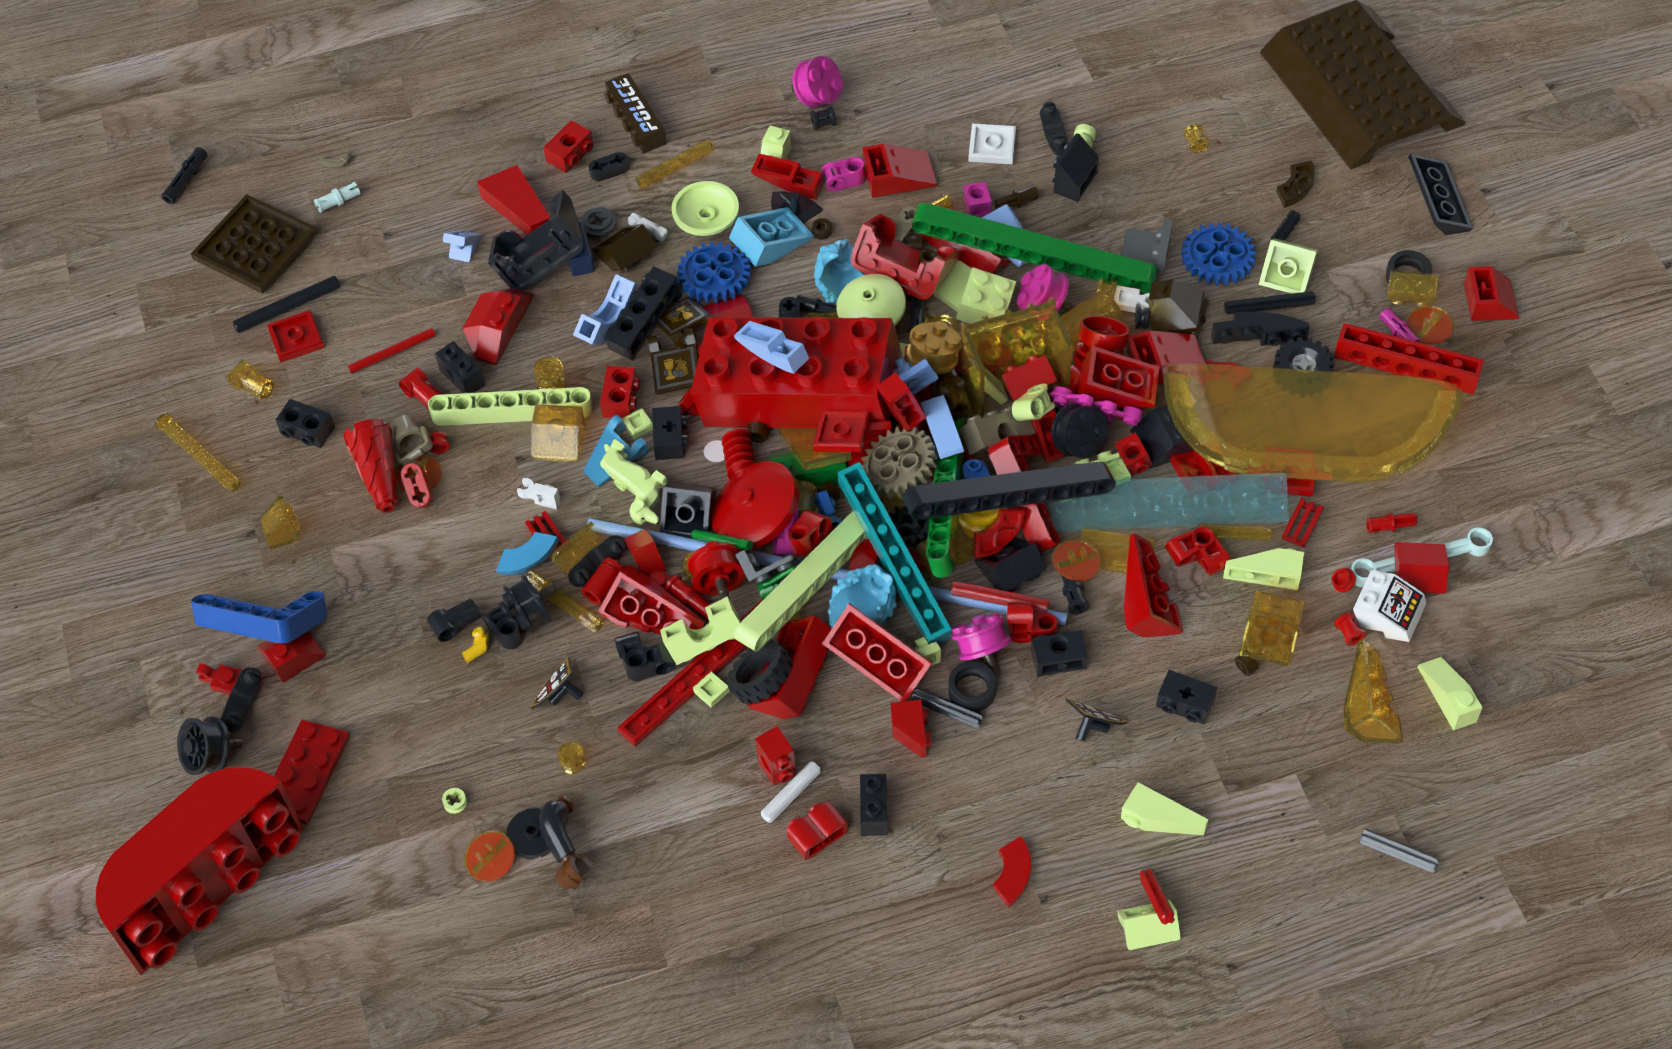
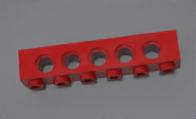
[1334,323,1484,395]

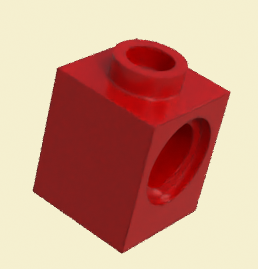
[1114,432,1153,476]

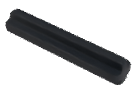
[911,688,983,728]

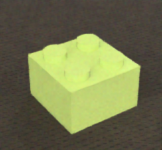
[956,267,1016,333]

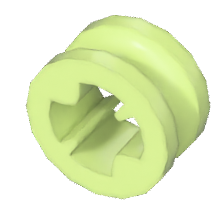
[442,788,467,814]

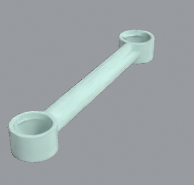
[1351,528,1493,587]

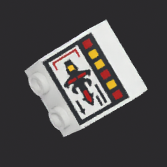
[1353,570,1427,642]

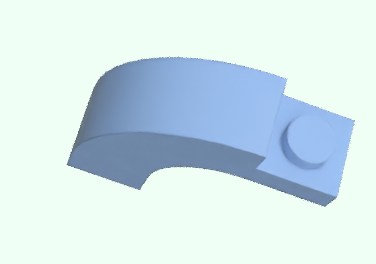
[573,274,638,345]

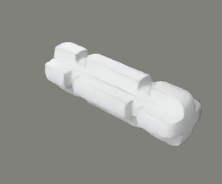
[628,213,668,241]

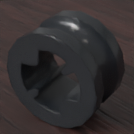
[1135,308,1148,329]

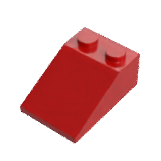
[1078,346,1160,408]

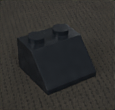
[1130,401,1196,469]
[659,481,717,538]
[974,537,1046,592]

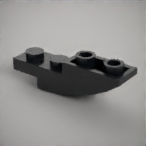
[1211,312,1310,346]

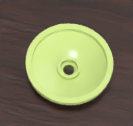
[672,181,739,236]
[837,274,906,326]

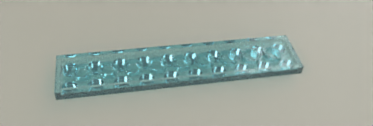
[1044,473,1289,532]

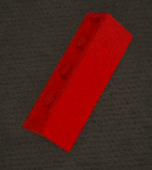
[920,234,1010,274]

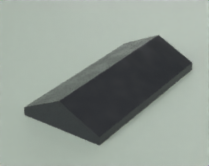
[1408,154,1473,235]

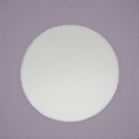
[704,440,724,462]

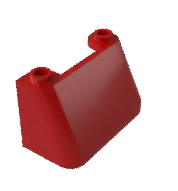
[850,214,961,300]

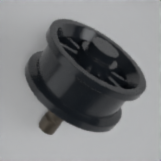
[177,716,243,775]

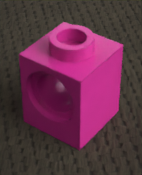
[963,182,992,218]

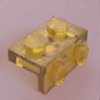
[1386,271,1439,306]

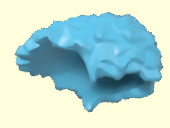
[814,239,866,305]
[827,564,897,629]

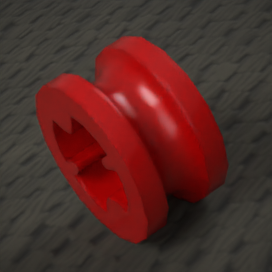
[429,432,450,454]

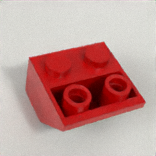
[1463,266,1519,321]
[1001,354,1057,403]

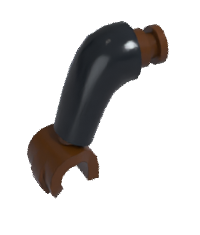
[538,796,594,890]

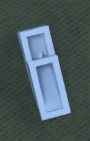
[734,321,809,374]
[920,395,964,459]

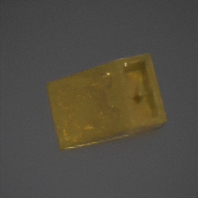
[1239,590,1305,668]

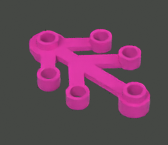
[1050,387,1143,426]

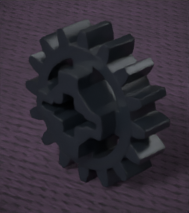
[888,503,930,550]

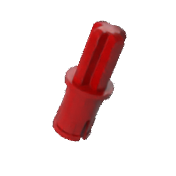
[1366,513,1417,534]

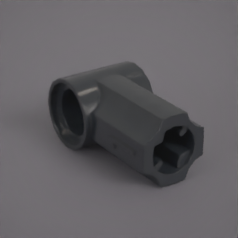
[427,598,481,642]

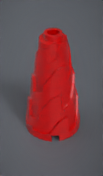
[343,419,398,513]

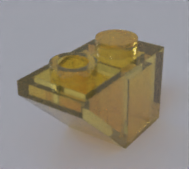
[260,495,300,550]

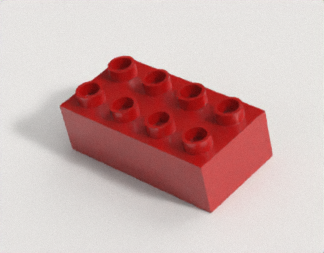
[690,317,902,429]

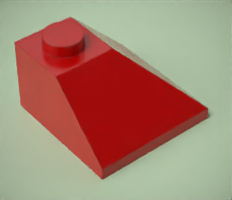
[257,631,326,683]

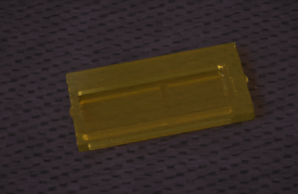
[1076,528,1156,574]

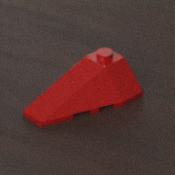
[1123,533,1183,638]
[598,565,706,635]

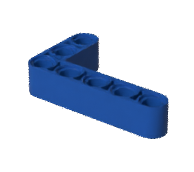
[191,591,327,643]

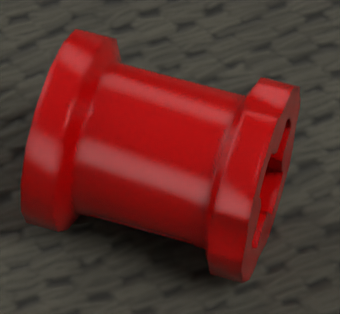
[1334,612,1367,646]

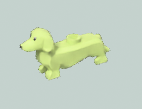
[600,439,667,525]

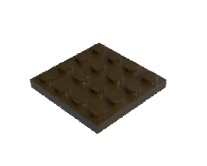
[191,194,318,294]

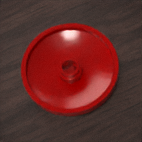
[711,461,800,551]

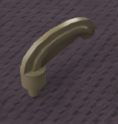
[319,151,352,168]

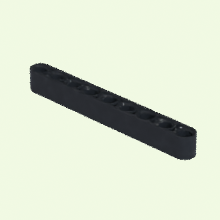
[903,461,1116,520]

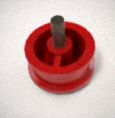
[687,541,746,600]

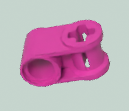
[821,157,866,192]

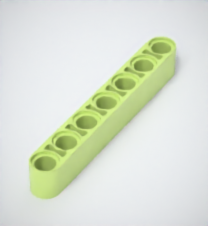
[428,387,593,426]

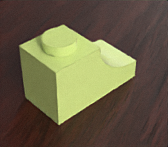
[760,126,792,159]

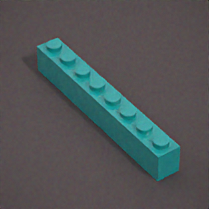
[838,462,952,645]

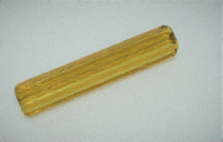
[1198,523,1271,541]

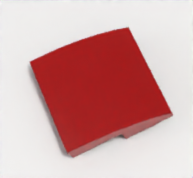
[1170,442,1238,498]

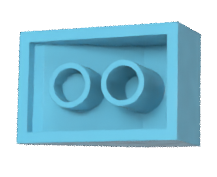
[729,207,814,267]

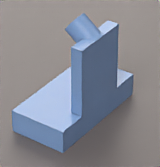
[893,356,938,395]

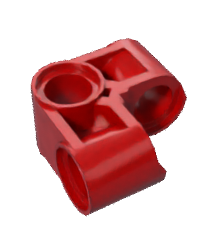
[787,509,834,556]
[1165,527,1231,576]
[1007,602,1058,643]

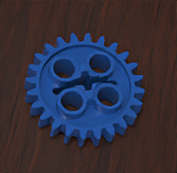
[1181,222,1257,287]
[677,241,751,304]

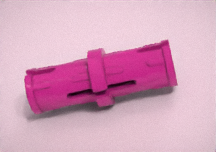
[1379,308,1420,343]

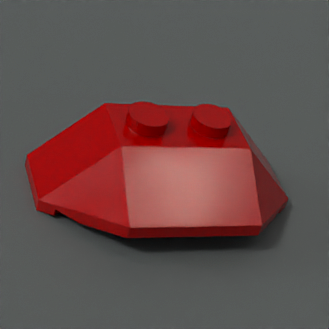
[462,288,534,365]

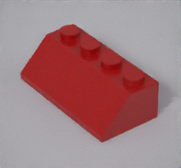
[747,615,831,719]

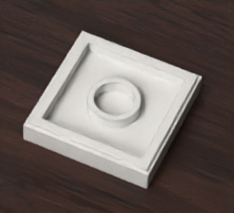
[969,123,1016,164]

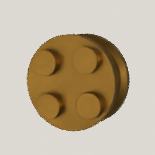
[906,321,962,374]

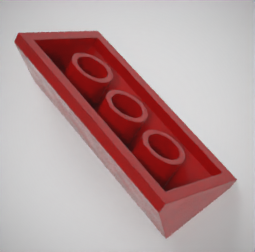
[822,603,932,701]

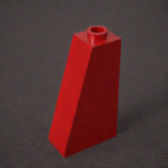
[477,165,550,235]

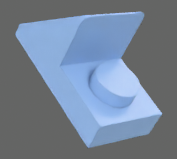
[443,230,482,262]

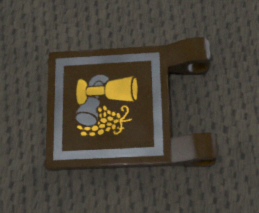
[656,296,714,350]
[648,328,698,395]

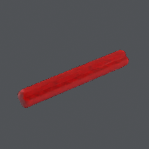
[951,581,1050,613]

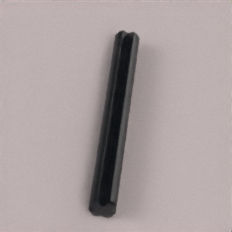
[233,276,340,333]

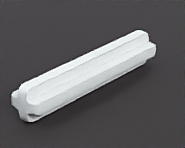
[761,761,821,823]

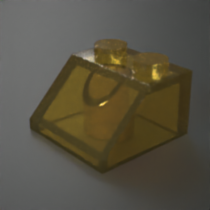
[531,404,586,462]

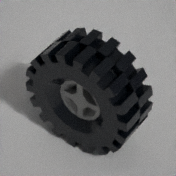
[1272,337,1335,399]

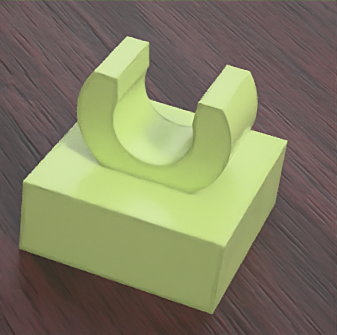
[915,637,941,666]

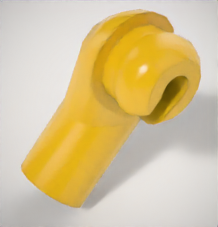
[462,627,490,663]

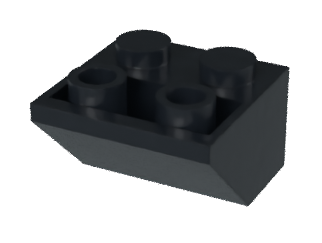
[1052,133,1099,202]

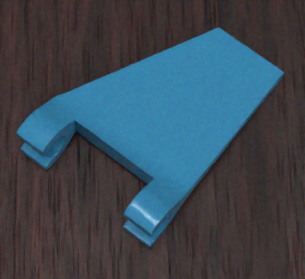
[584,414,650,488]

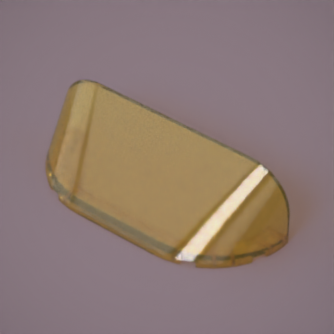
[1162,363,1462,482]

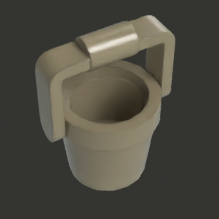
[392,415,433,466]

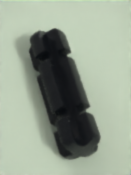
[1270,210,1301,242]

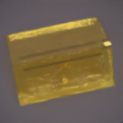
[550,522,602,576]

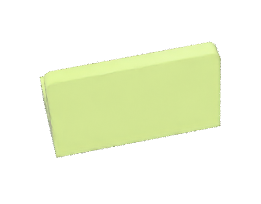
[1117,900,1181,950]

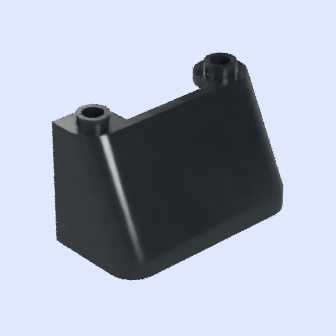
[488,190,584,291]

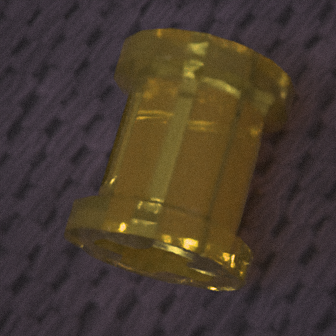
[1184,123,1209,153]

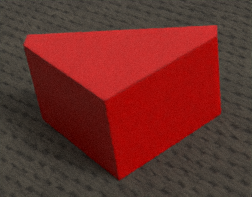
[624,528,667,576]

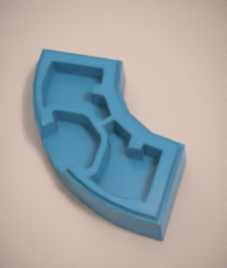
[496,532,559,575]

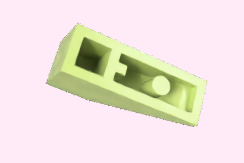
[1223,548,1304,590]
[1417,657,1482,730]
[1121,782,1208,835]

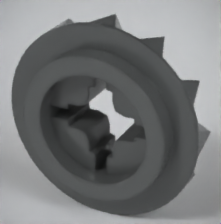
[581,207,617,238]

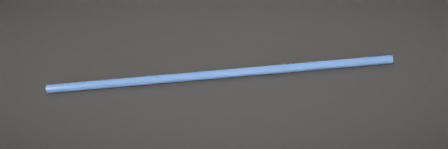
[587,518,1067,626]

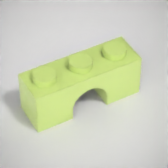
[660,596,741,665]

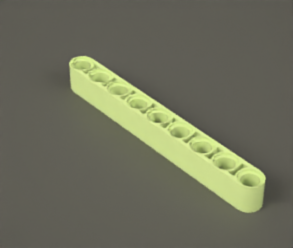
[734,511,868,652]

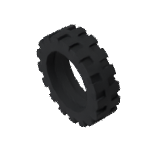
[727,640,793,705]

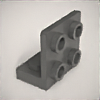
[1121,219,1173,273]
[735,550,798,583]

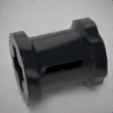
[810,106,836,130]

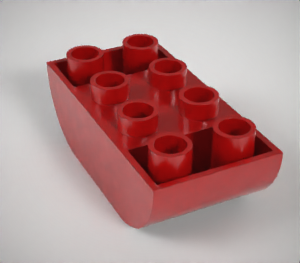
[95,767,304,975]

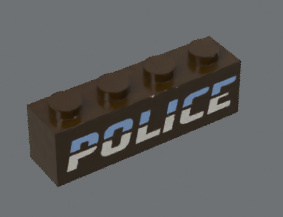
[604,73,667,154]

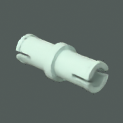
[314,182,361,213]

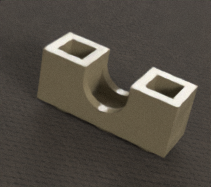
[959,406,1035,455]

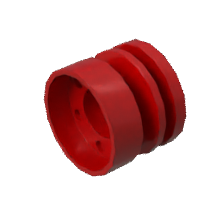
[1073,315,1130,367]

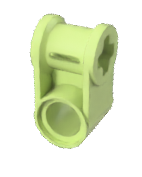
[1012,383,1055,421]

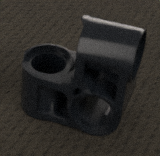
[614,631,675,682]

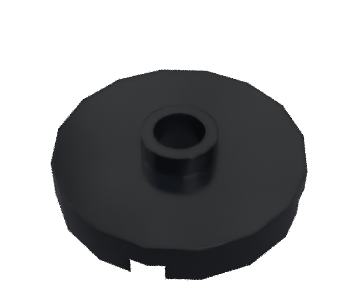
[506,808,550,859]

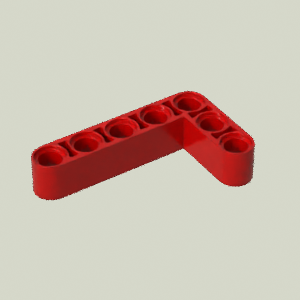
[988,435,1060,554]

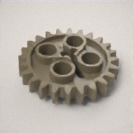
[861,427,938,499]

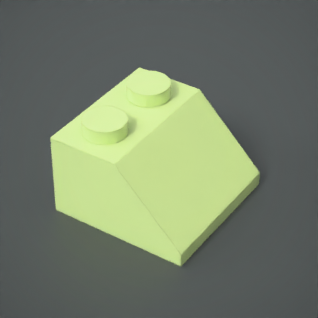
[1258,238,1319,294]

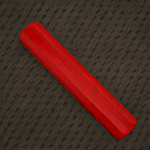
[1139,868,1175,925]

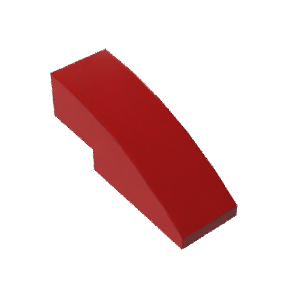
[751,153,824,200]

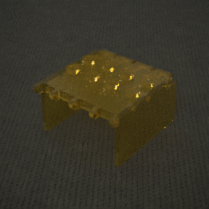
[960,297,1073,418]

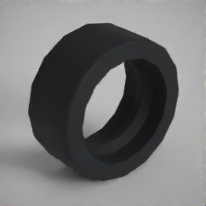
[1386,250,1432,295]
[948,661,996,712]

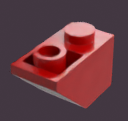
[890,700,931,758]

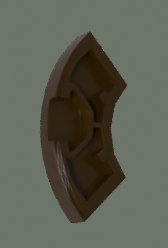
[1276,160,1314,208]

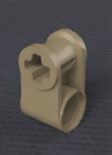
[894,207,918,245]

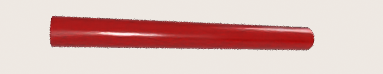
[348,328,436,374]

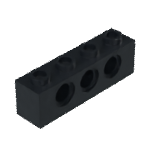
[604,266,681,360]

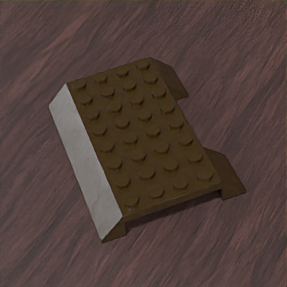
[1260,0,1465,170]

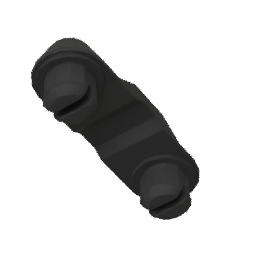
[1040,101,1068,156]
[568,535,626,587]
[221,667,261,733]

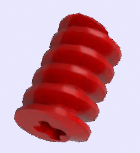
[721,428,755,479]

